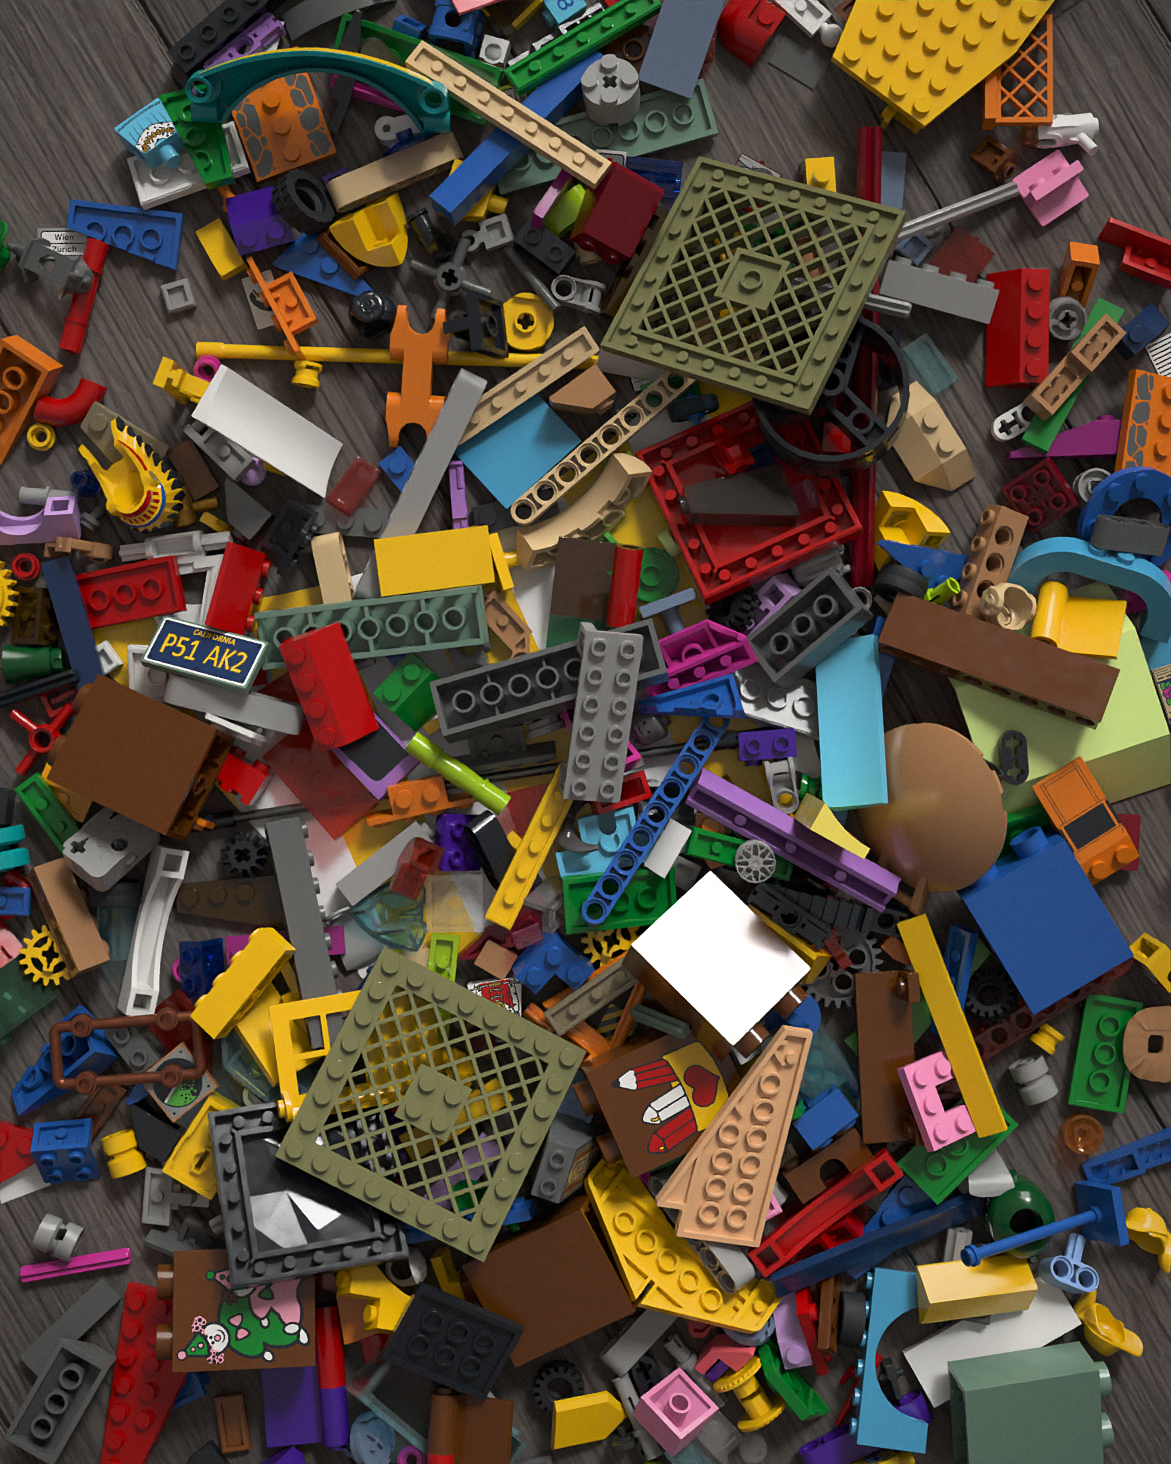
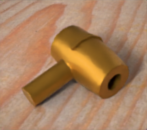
[174,486,219,528]

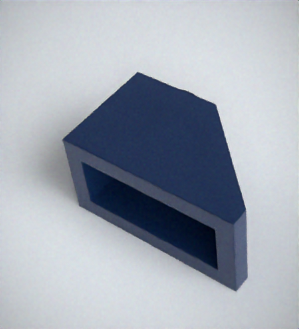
[1114,302,1170,361]

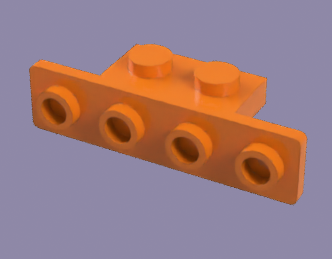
[246,256,319,360]
[366,774,478,828]

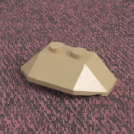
[886,381,976,492]

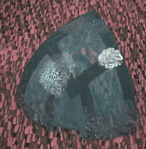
[349,872,428,952]

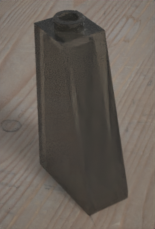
[677,463,799,527]

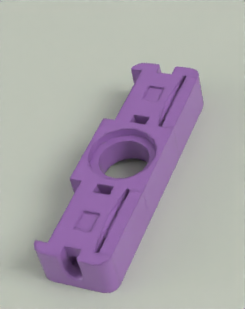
[203,12,286,69]
[448,460,469,529]

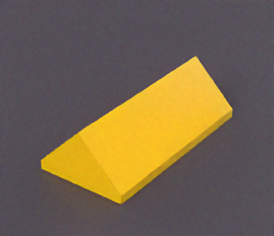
[916,1254,1038,1324]

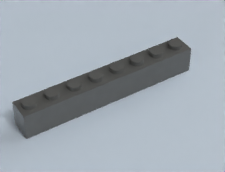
[263,816,347,1049]

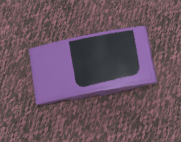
[303,709,421,801]

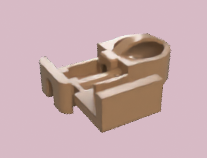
[44,537,114,563]

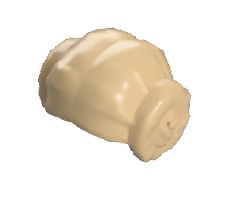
[979,582,1037,632]

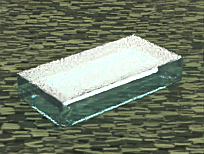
[902,333,959,396]

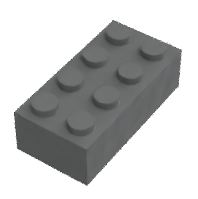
[747,567,874,690]

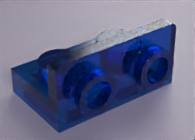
[179,938,224,998]

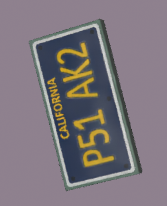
[141,615,270,694]

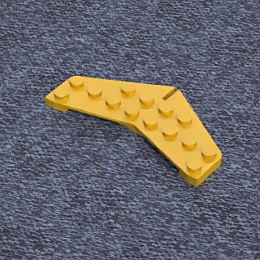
[584,1156,784,1334]

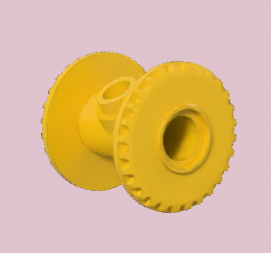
[713,1354,786,1433]

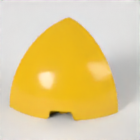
[329,192,408,267]
[874,491,951,571]

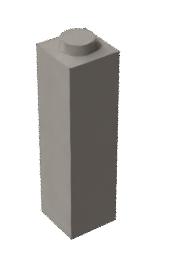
[335,820,435,906]

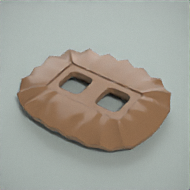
[1122,1006,1171,1083]

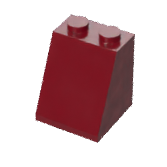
[570,163,665,265]

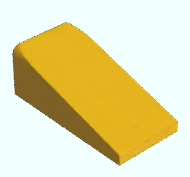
[195,218,248,281]

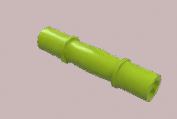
[405,732,512,816]

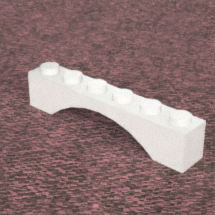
[117,843,189,1016]

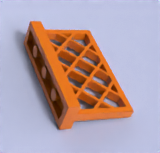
[981,14,1053,130]

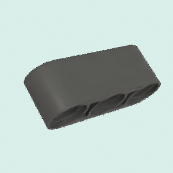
[1089,514,1171,556]

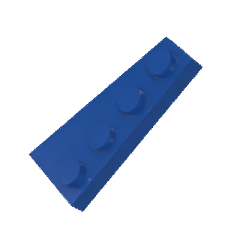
[846,1173,941,1279]

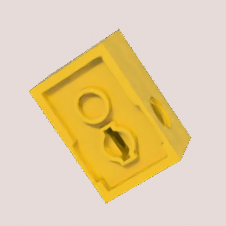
[162,1090,241,1200]

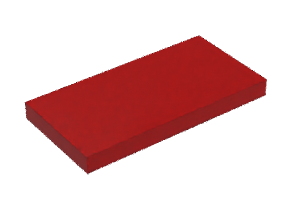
[76,555,187,630]

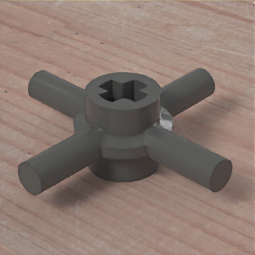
[409,237,492,320]

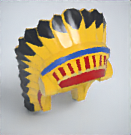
[78,416,186,534]

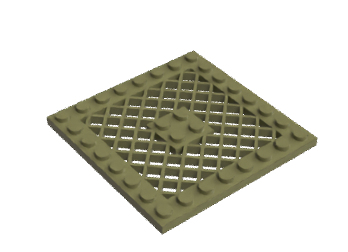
[600,156,908,415]
[275,946,587,1262]

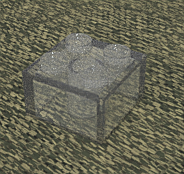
[425,872,485,933]

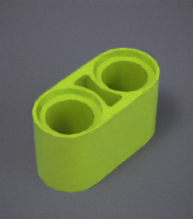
[544,184,586,238]

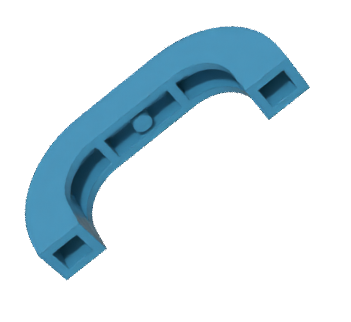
[1007,537,1171,644]

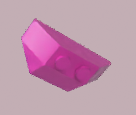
[644,619,758,697]

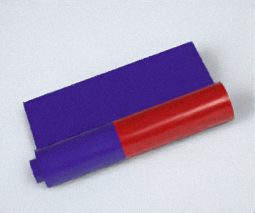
[261,1302,350,1451]

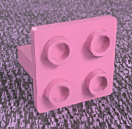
[1012,150,1089,227]

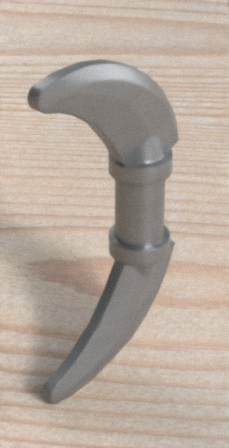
[557,800,599,853]

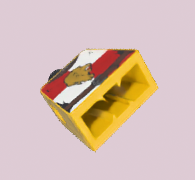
[1129,932,1171,994]

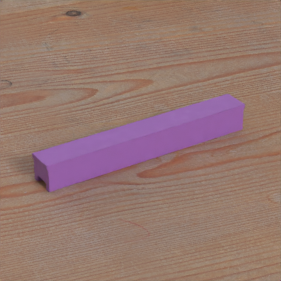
[685,767,901,913]

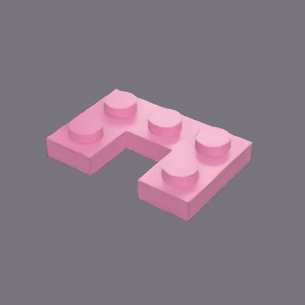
[897,1050,976,1152]

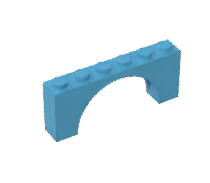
[849,1266,928,1454]

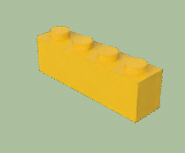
[190,928,297,1039]

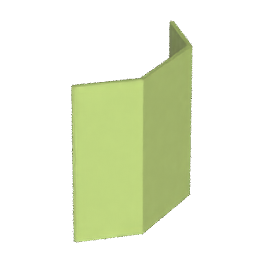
[944,582,1171,814]

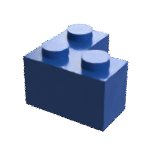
[512,924,595,994]
[791,1084,859,1150]

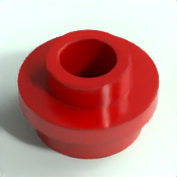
[12,553,41,581]

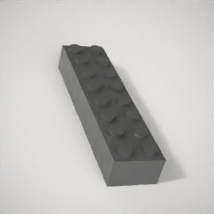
[429,618,670,744]

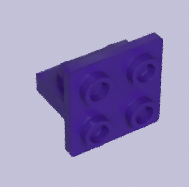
[433,812,481,872]

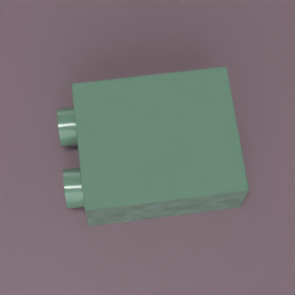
[947,1341,1114,1464]

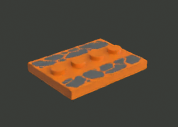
[232,46,338,184]
[1114,369,1171,477]

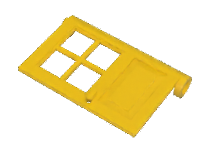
[268,986,455,1123]

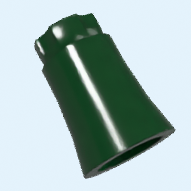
[2,645,66,685]

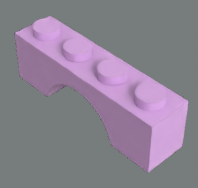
[0,496,83,545]

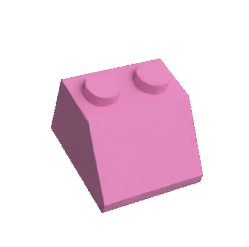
[633,1367,719,1457]

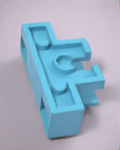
[555,805,665,877]

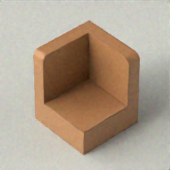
[474,940,518,980]

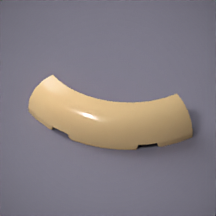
[516,453,653,572]

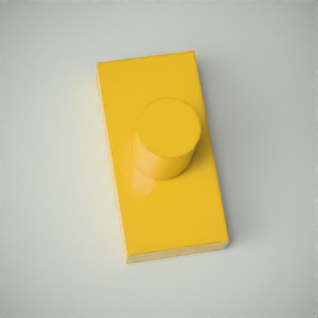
[489,533,521,594]

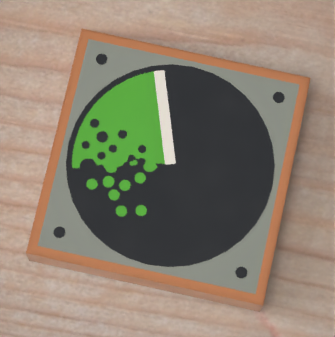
[142,1041,219,1123]

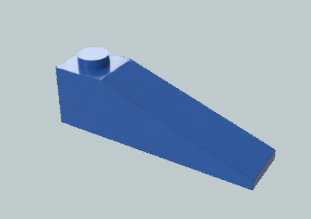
[11,1005,120,1117]

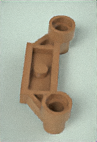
[483,590,533,659]

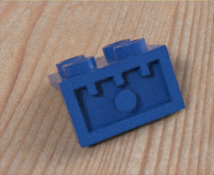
[30,1118,101,1184]

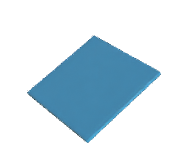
[454,394,582,510]

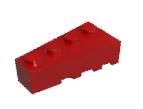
[217,744,274,806]

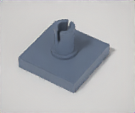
[637,587,697,635]

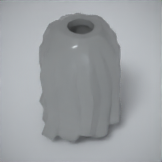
[791,544,850,587]

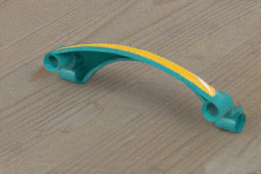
[185,48,452,134]

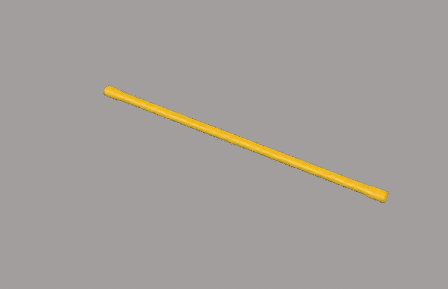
[196,342,667,373]

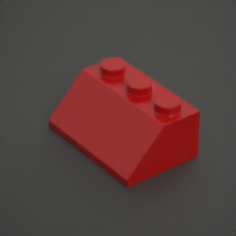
[204,541,272,637]

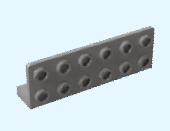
[558,622,644,803]

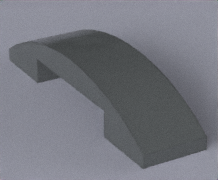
[282,0,397,43]

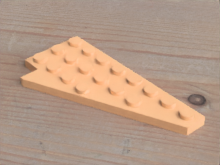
[655,1025,813,1248]

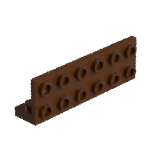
[854,969,925,1146]

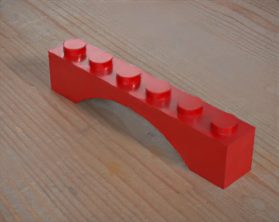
[748,1147,904,1278]

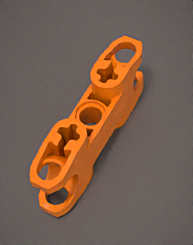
[385,305,450,448]

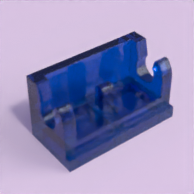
[626,156,683,200]

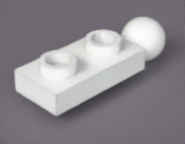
[770,0,843,48]

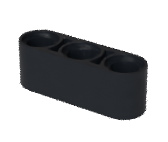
[463,810,515,891]

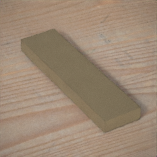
[543,955,639,1037]

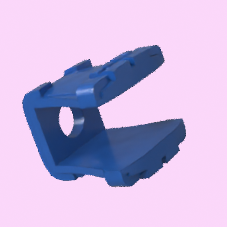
[428,0,483,59]

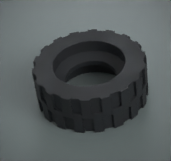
[271,169,336,235]

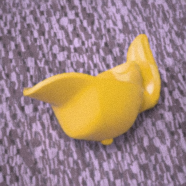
[1125,1207,1171,1274]
[1073,1289,1143,1357]

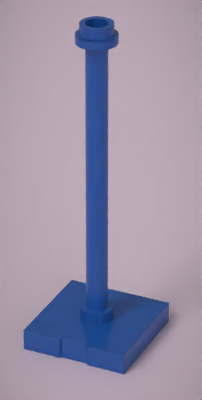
[960,1180,1130,1267]

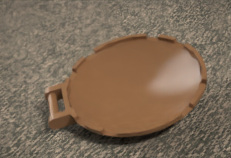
[856,723,1007,916]

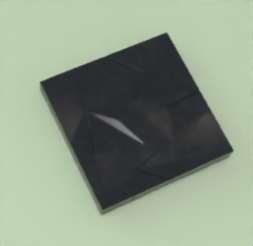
[207,1101,409,1291]

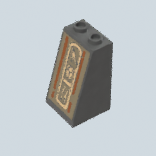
[531,1112,606,1204]

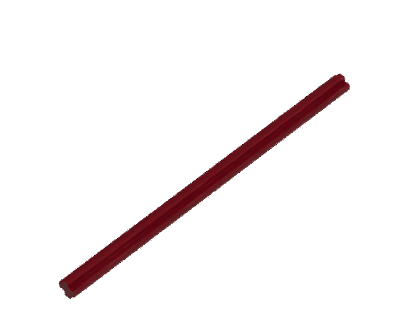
[849,126,882,587]

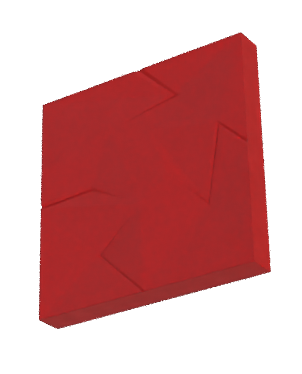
[635,400,863,606]

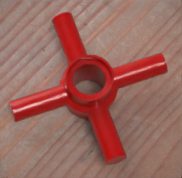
[9,703,74,776]

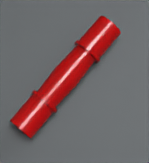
[58,238,109,355]

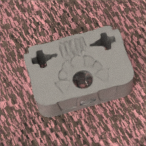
[62,807,161,892]

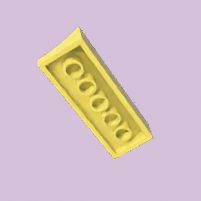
[793,793,870,859]

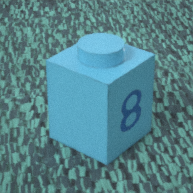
[542,0,587,28]

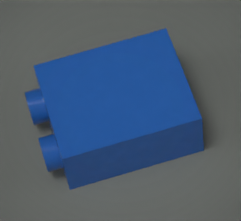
[956,826,1134,1015]

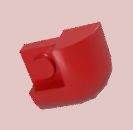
[717,0,786,67]

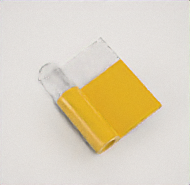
[1030,572,1129,660]

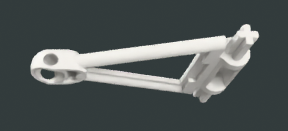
[119,530,233,627]

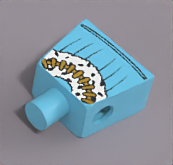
[114,98,184,169]

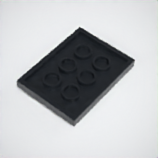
[381,1281,524,1401]

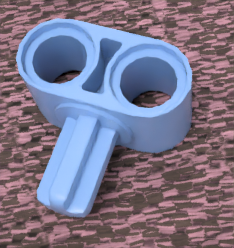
[1038,1233,1099,1294]

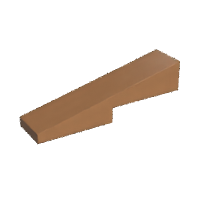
[1023,313,1126,421]

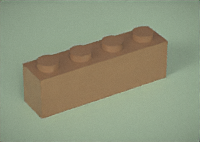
[27,857,110,978]

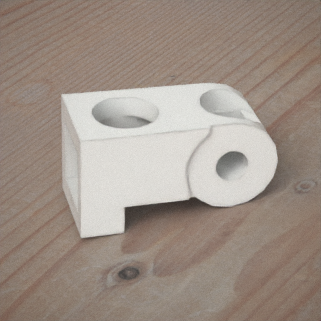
[375,114,431,147]

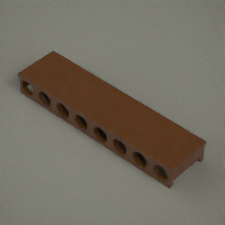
[878,591,1120,730]

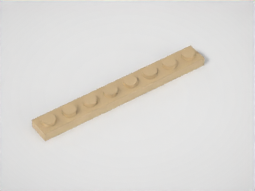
[405,40,612,190]

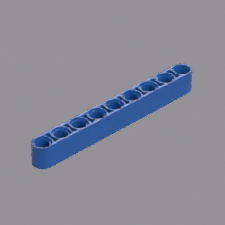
[581,717,730,927]

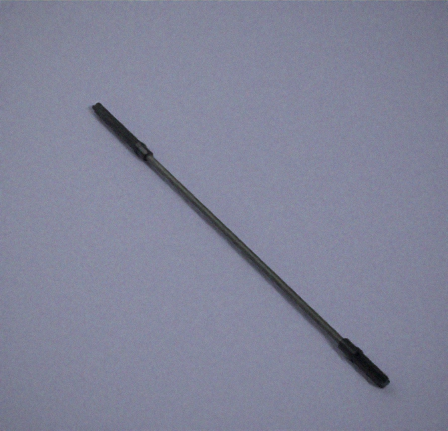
[160,726,778,838]

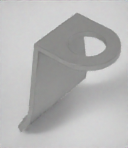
[326,906,384,971]
[968,1148,1015,1197]

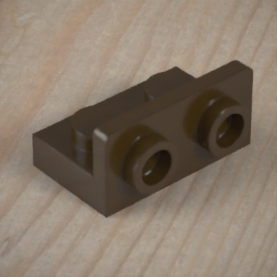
[12,587,59,646]

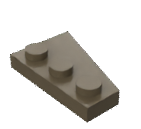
[80,401,170,464]

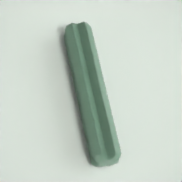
[630,1004,692,1039]

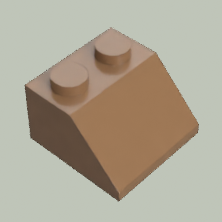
[549,364,616,417]

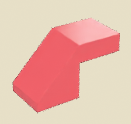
[694,1334,756,1375]

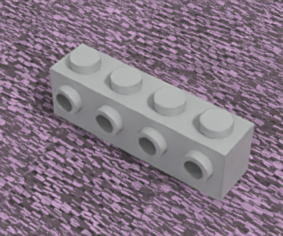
[879,256,1000,324]

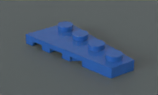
[67,199,185,272]

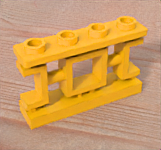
[153,356,211,406]

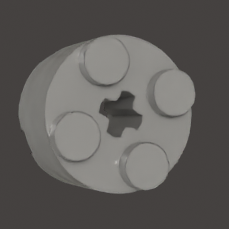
[581,54,641,126]

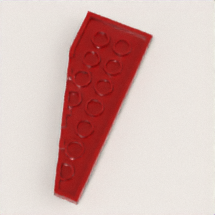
[100,1281,189,1464]

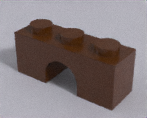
[780,1126,873,1204]

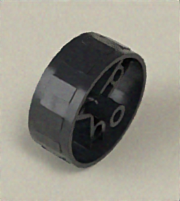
[752,312,910,478]

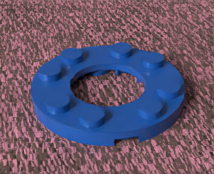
[1077,466,1171,567]

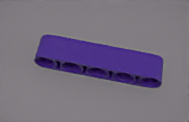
[798,1390,934,1464]

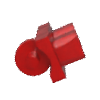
[710,429,755,480]

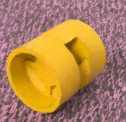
[100,1128,147,1179]

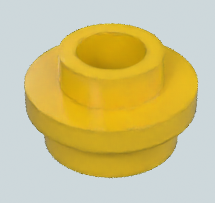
[27,423,56,451]

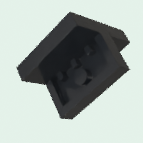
[443,291,509,360]

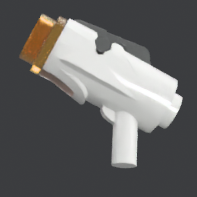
[1021,113,1099,156]

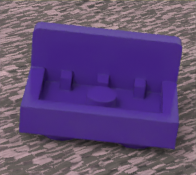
[737,728,797,767]

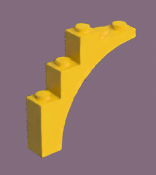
[336,1265,411,1335]

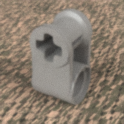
[550,275,606,315]
[764,756,799,814]

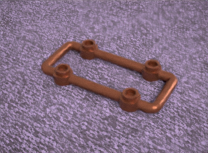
[49,1006,206,1095]

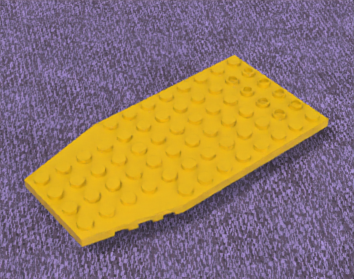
[831,0,1055,130]

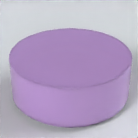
[240,457,267,487]

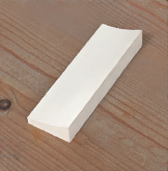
[191,364,343,498]
[902,1273,1082,1408]

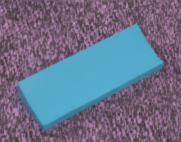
[816,634,888,812]

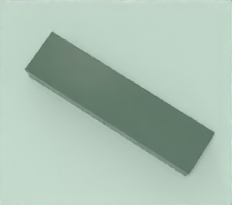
[254,585,489,670]

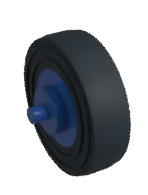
[668,391,719,425]

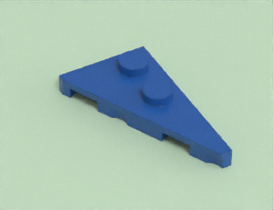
[272,233,373,296]
[877,539,969,599]
[637,673,746,719]

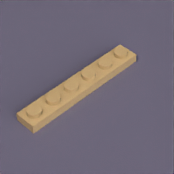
[458,326,600,446]

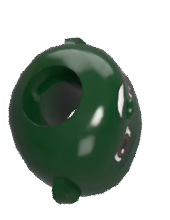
[984,1169,1055,1264]

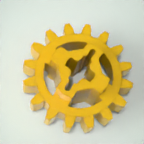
[19,925,70,986]
[581,926,641,967]

